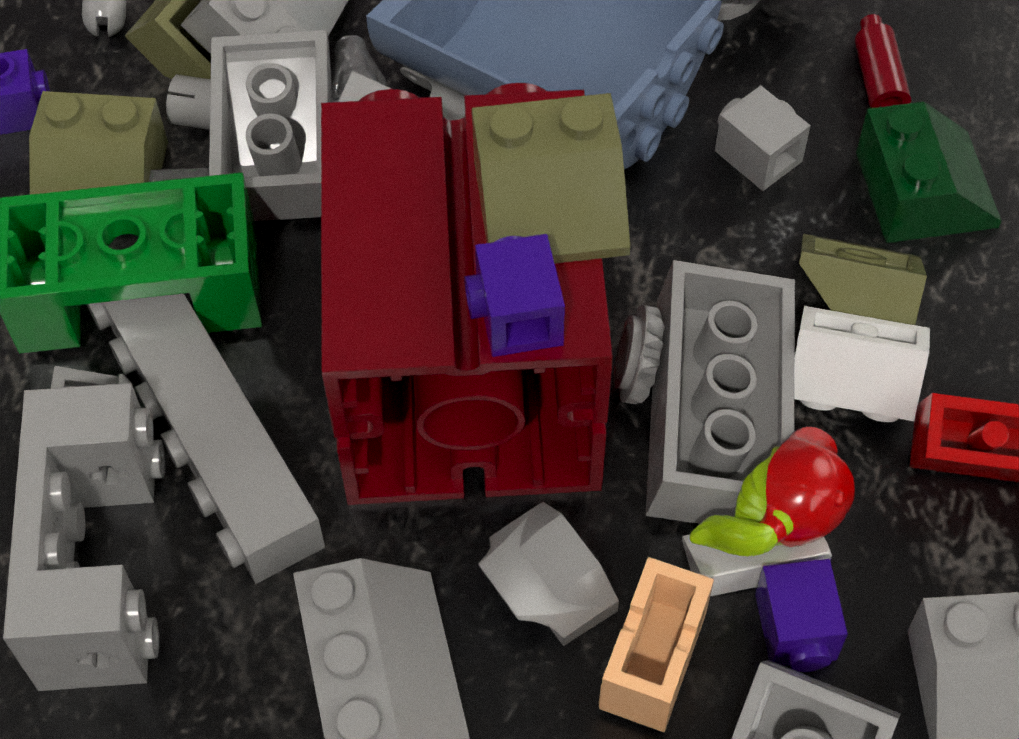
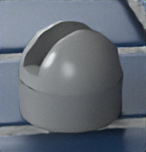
[82,0,126,37]

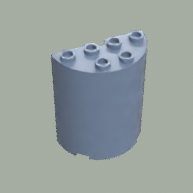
[366,0,724,169]

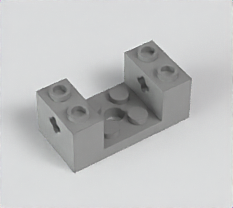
[3,383,165,691]

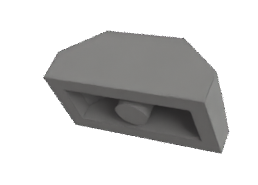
[478,502,619,646]

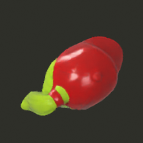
[690,427,855,556]

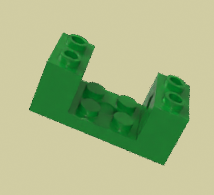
[0,172,262,354]

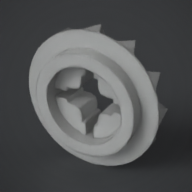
[614,304,665,404]

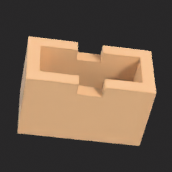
[599,557,714,733]

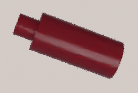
[855,14,911,108]

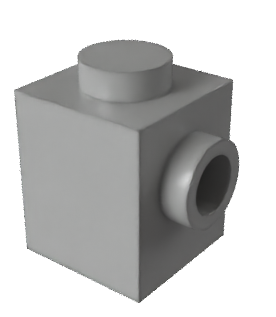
[715,86,811,191]

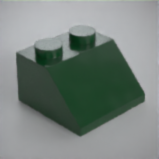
[856,102,1001,243]

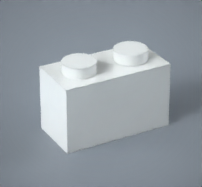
[794,306,930,422]

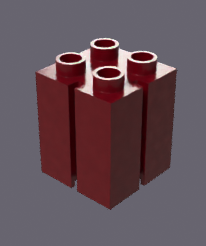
[321,83,613,505]

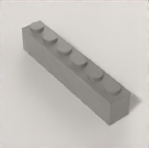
[86,294,325,584]

